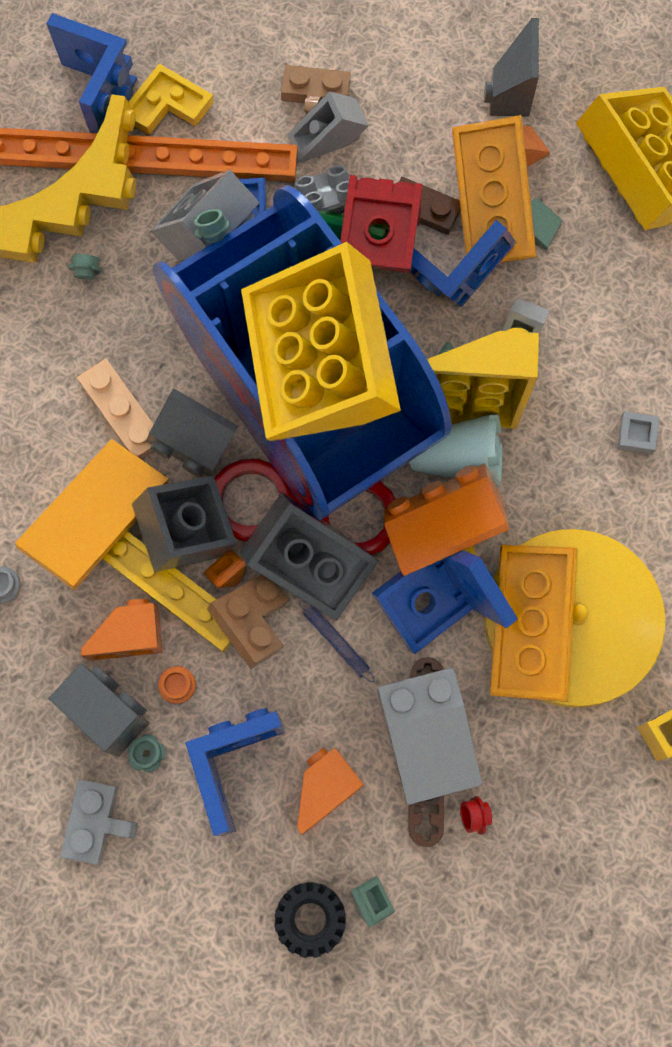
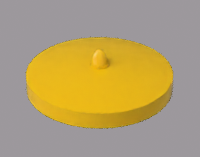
[484,529,665,708]

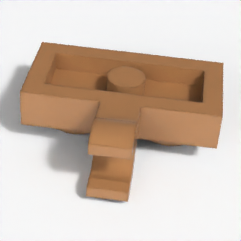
[281,65,351,116]

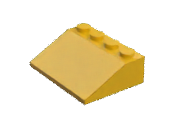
[576,86,672,230]
[241,242,401,441]
[427,328,539,429]

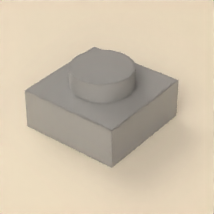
[617,411,659,455]

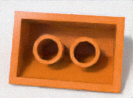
[384,464,509,576]

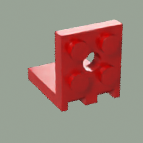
[340,175,423,273]

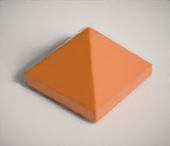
[203,550,246,588]

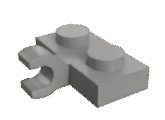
[60,779,138,865]

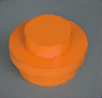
[158,666,196,704]

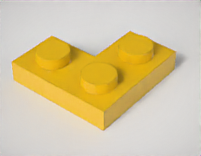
[128,64,214,135]

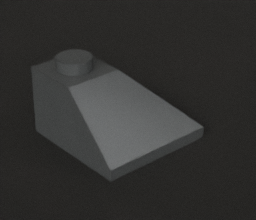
[484,18,539,117]

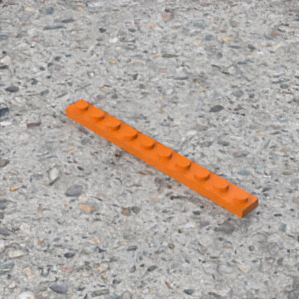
[0,128,298,182]

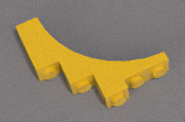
[0,94,137,263]

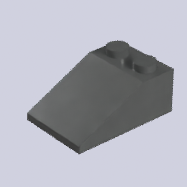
[240,492,379,621]

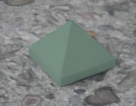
[351,876,395,928]

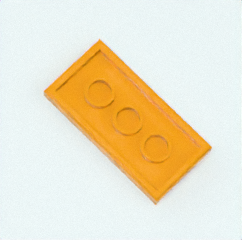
[452,115,537,263]
[15,439,169,591]
[490,545,578,702]

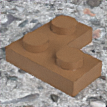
[207,574,289,669]

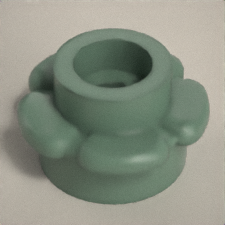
[194,209,230,243]
[68,254,102,280]
[128,734,165,773]

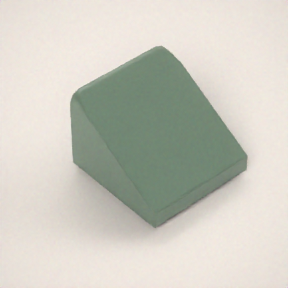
[531,198,562,250]

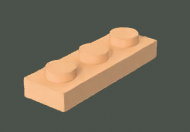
[77,358,154,459]

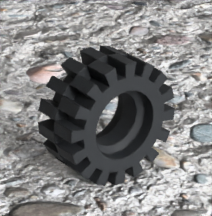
[274,882,346,958]

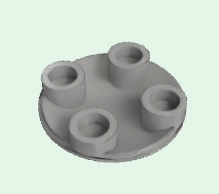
[295,165,350,212]

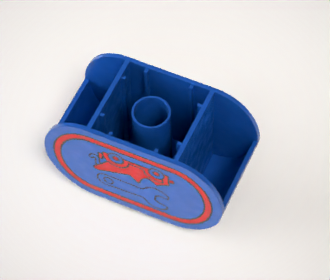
[153,185,451,520]

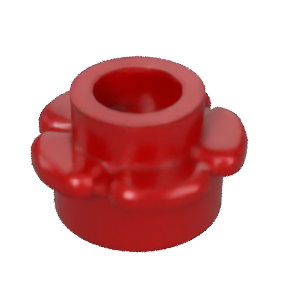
[460,796,492,835]

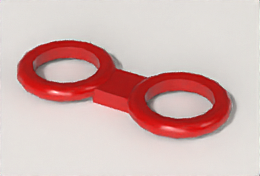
[214,459,396,555]

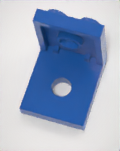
[46,13,137,133]
[410,220,517,307]
[372,550,518,654]
[185,708,285,836]

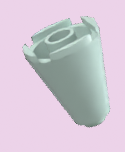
[407,414,502,487]

